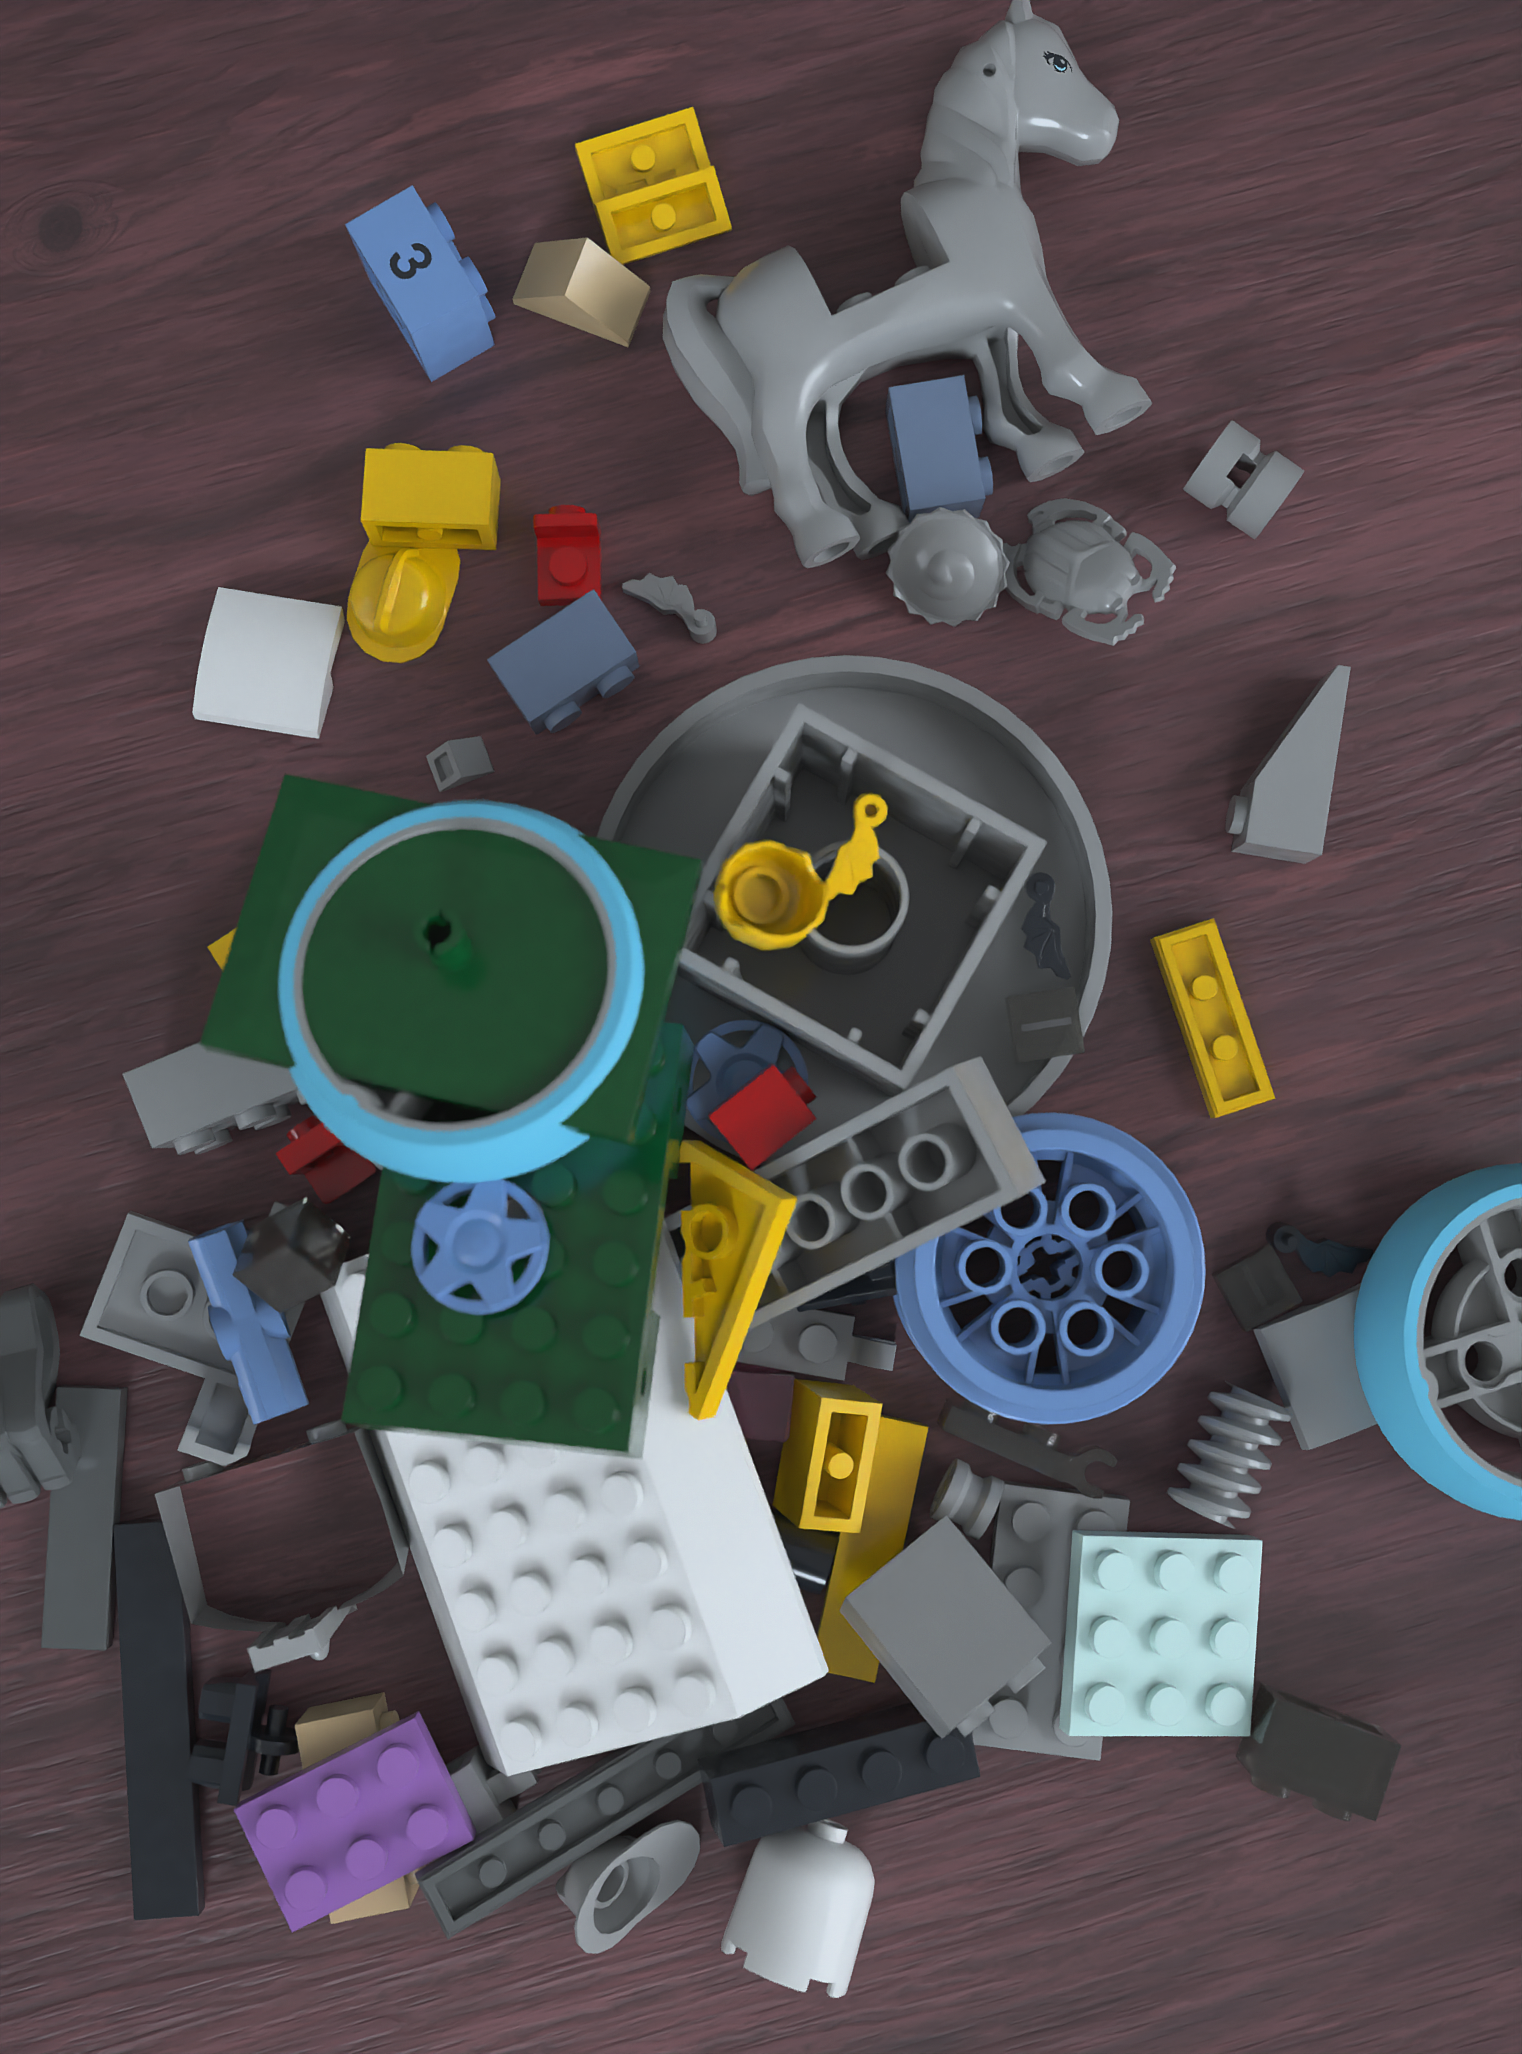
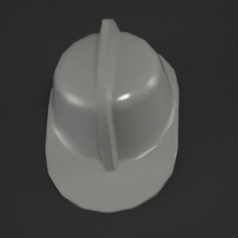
[555,1820,700,1954]

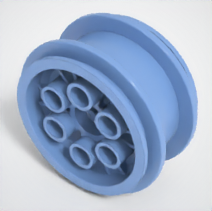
[893,1112,1205,1424]

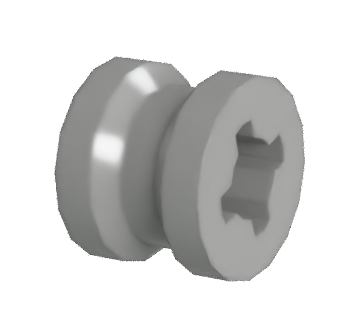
[929,1458,1004,1540]

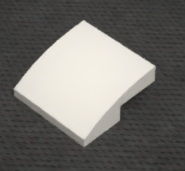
[192,587,345,739]

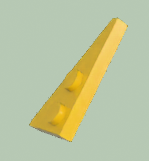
[679,1140,798,1420]

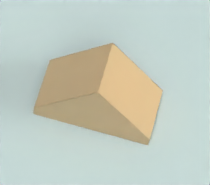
[512,238,651,347]

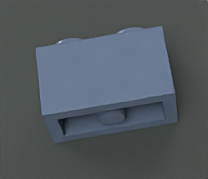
[885,375,993,523]
[487,589,640,735]

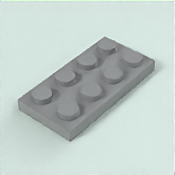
[972,1480,1130,1761]

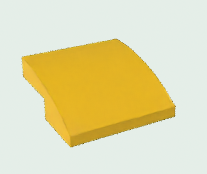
[575,107,732,265]

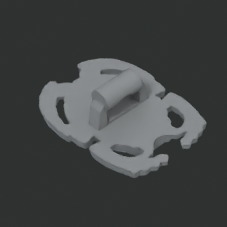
[1003,498,1176,646]

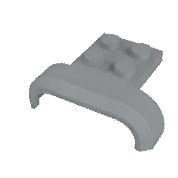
[79,1200,331,1466]

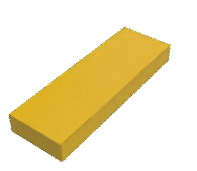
[1150,918,1275,1118]

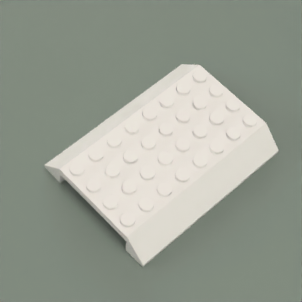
[315,1195,829,1776]

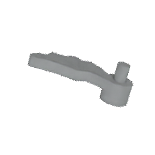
[622,573,717,644]

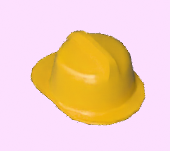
[347,540,461,663]

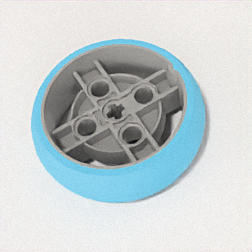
[279,800,644,1183]
[1354,1163,1522,1520]

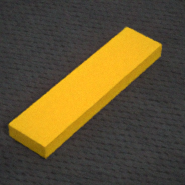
[817,1414,929,1683]

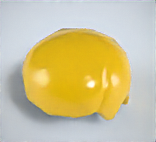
[713,840,830,950]

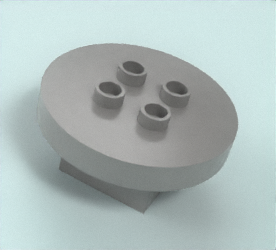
[596,655,1112,1166]

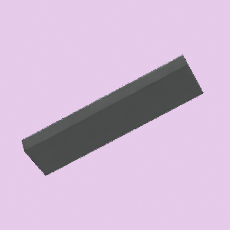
[41,1384,128,1651]

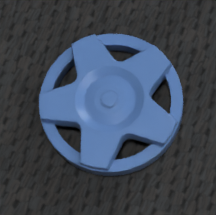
[687,1020,808,1144]
[412,1179,549,1314]

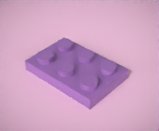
[234,1711,477,1932]

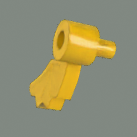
[824,793,887,900]

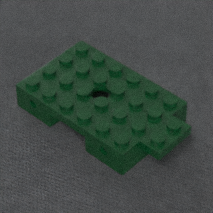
[341,1022,694,1459]

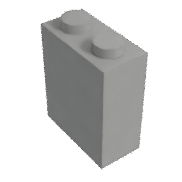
[839,1515,1052,1739]

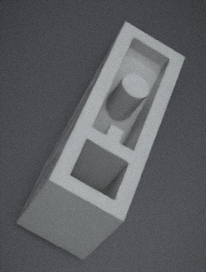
[1225,665,1351,864]

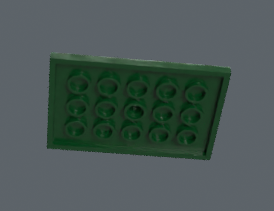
[200,774,703,1145]

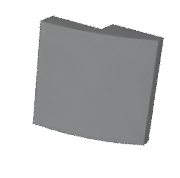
[1253,1282,1378,1450]

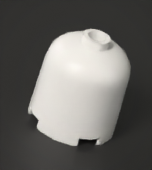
[721,1819,875,1998]

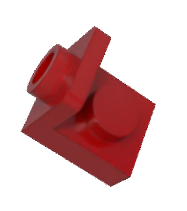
[533,505,603,606]

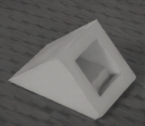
[426,736,495,792]

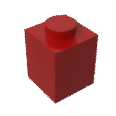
[708,1062,817,1171]

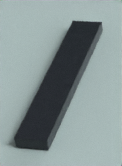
[113,1518,205,1920]

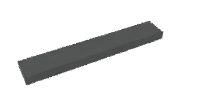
[415,1697,795,1939]

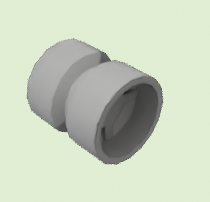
[1183,420,1305,540]

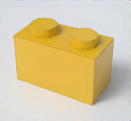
[361,443,501,550]
[773,1379,883,1533]

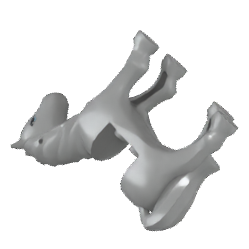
[663,0,1152,568]

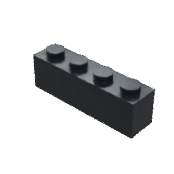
[698,1702,981,1847]

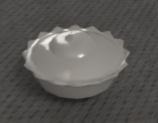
[886,507,1010,627]

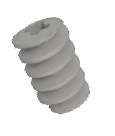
[1167,1381,1293,1529]

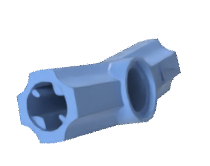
[188,1220,309,1425]

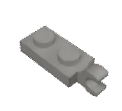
[736,1307,897,1381]

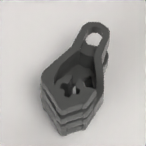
[0,1283,82,1508]

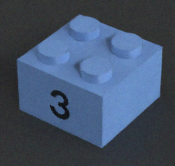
[345,185,496,382]

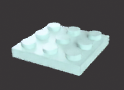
[1059,1530,1263,1736]

